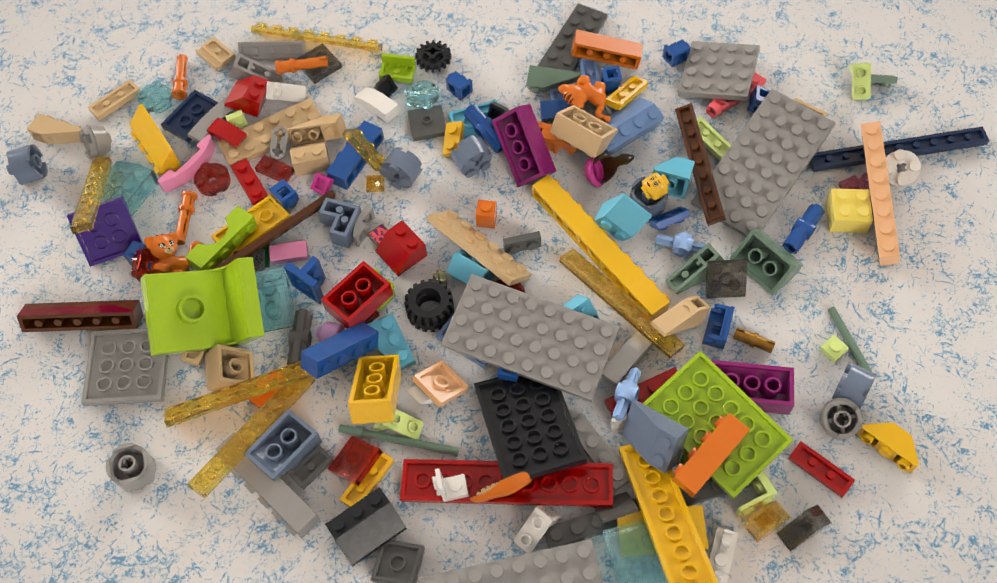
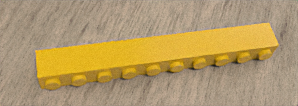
[532,175,670,323]

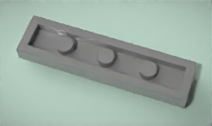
[238,40,307,59]
[573,414,630,492]

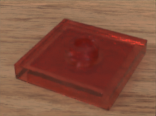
[327,436,383,486]

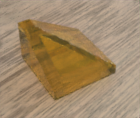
[366,175,385,192]

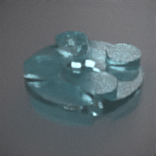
[137,81,173,114]
[405,81,439,109]

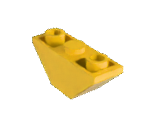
[856,422,919,474]

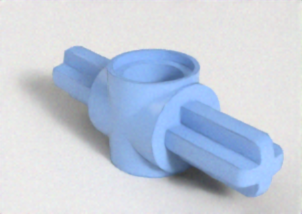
[655,232,707,257]
[612,367,641,421]

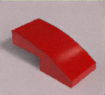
[207,117,247,149]

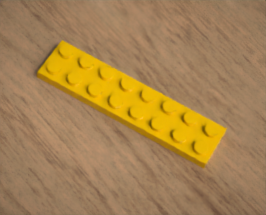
[619,444,718,583]

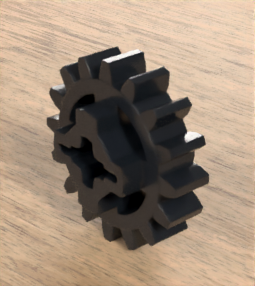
[415,40,452,73]

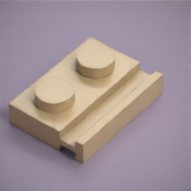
[195,37,236,72]

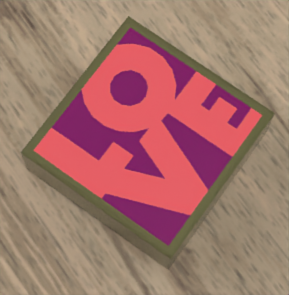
[368,224,388,247]

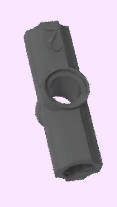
[287,309,313,369]

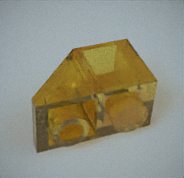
[743,500,791,543]

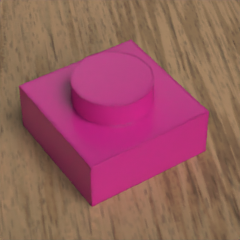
[310,172,334,195]

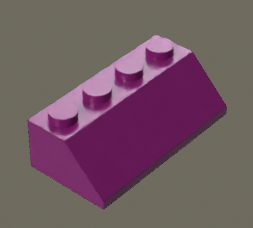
[492,104,557,187]
[711,360,794,415]

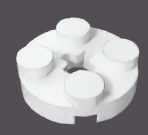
[886,149,921,187]

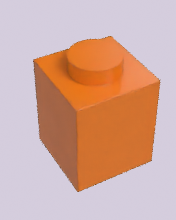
[476,200,497,229]

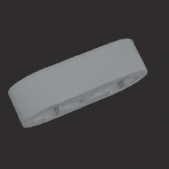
[270,126,288,161]

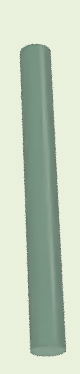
[828,307,872,371]

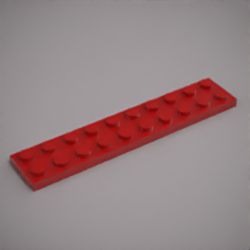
[400,459,613,507]

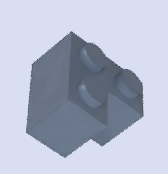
[319,197,361,248]

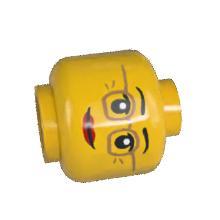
[640,173,670,201]

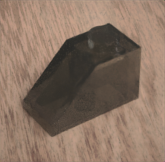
[777,505,832,551]

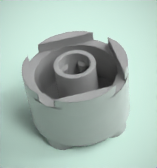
[106,443,156,491]

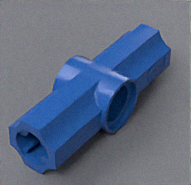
[463,104,503,153]
[782,204,825,254]

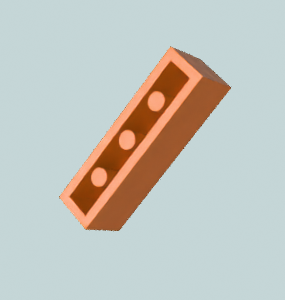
[571,29,642,70]
[672,412,750,498]

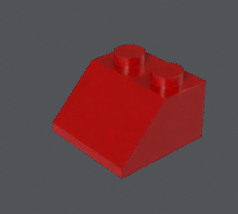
[224,75,271,118]
[375,220,427,277]

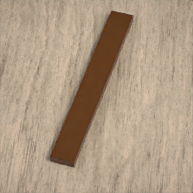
[675,103,726,226]
[213,190,336,269]

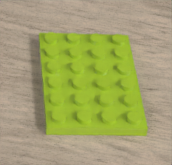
[643,351,793,499]

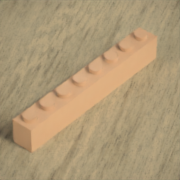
[861,121,900,266]

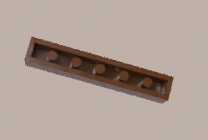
[17,300,144,332]

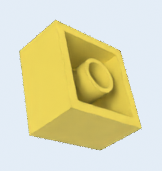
[826,188,873,233]

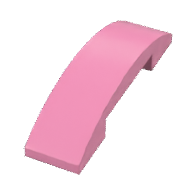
[157,134,216,192]

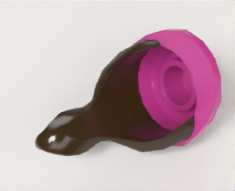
[583,153,634,187]

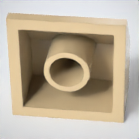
[290,141,330,177]
[205,344,255,393]

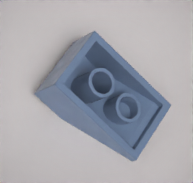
[622,399,689,473]
[244,409,322,481]

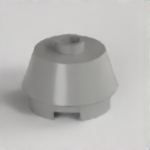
[79,125,112,159]
[819,398,862,440]

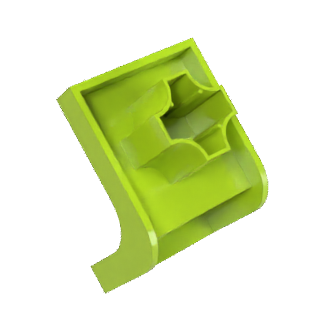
[140,257,265,356]

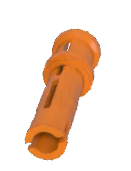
[171,54,188,100]
[275,56,329,76]
[175,191,198,245]

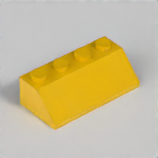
[129,104,181,176]

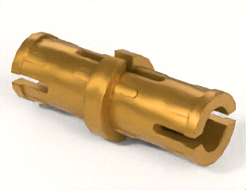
[733,327,776,354]

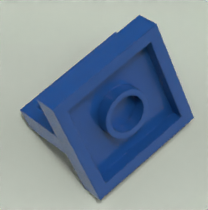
[284,256,326,304]

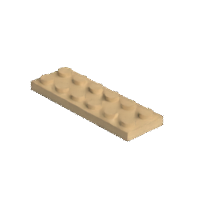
[216,98,322,168]
[427,210,532,286]

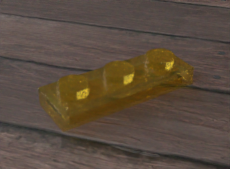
[342,128,385,171]

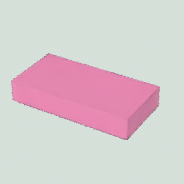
[269,240,308,265]

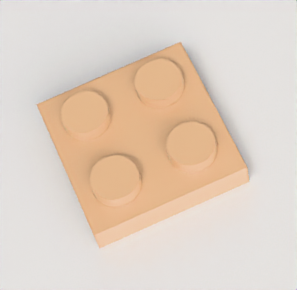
[412,360,469,408]

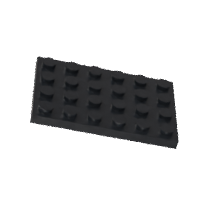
[474,375,588,479]

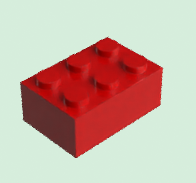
[321,261,393,329]

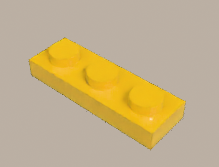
[605,76,648,111]
[339,448,395,507]

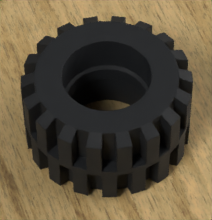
[404,279,455,332]

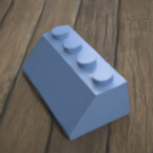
[602,97,665,155]

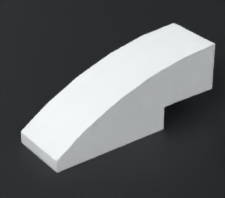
[354,87,400,123]

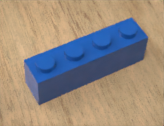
[326,121,384,190]
[301,321,379,379]

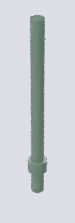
[338,424,459,456]

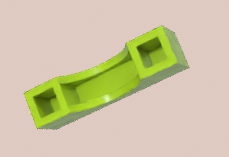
[185,206,258,271]

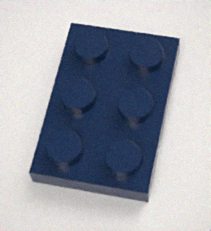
[161,90,219,143]

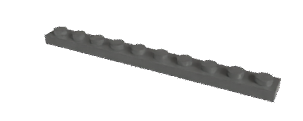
[544,477,751,549]

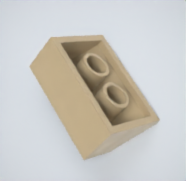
[550,105,618,158]

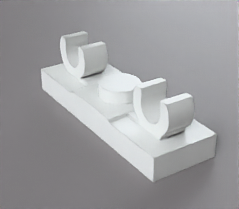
[709,526,739,583]

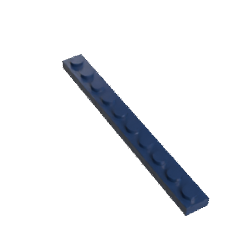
[810,126,990,172]

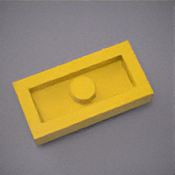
[442,121,465,157]

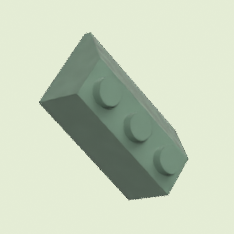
[729,228,803,295]

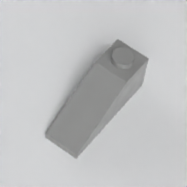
[228,53,286,83]

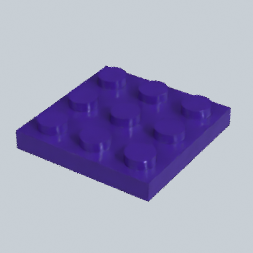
[67,196,144,267]

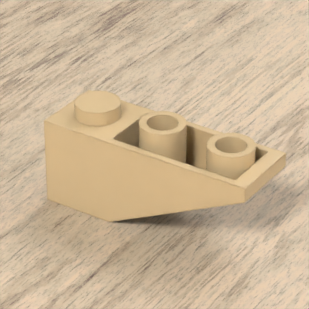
[287,113,346,145]
[27,114,82,145]
[651,295,711,337]

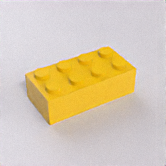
[348,354,402,424]

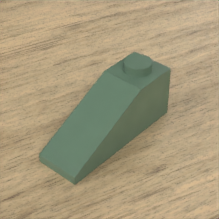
[526,65,581,93]
[665,243,728,294]

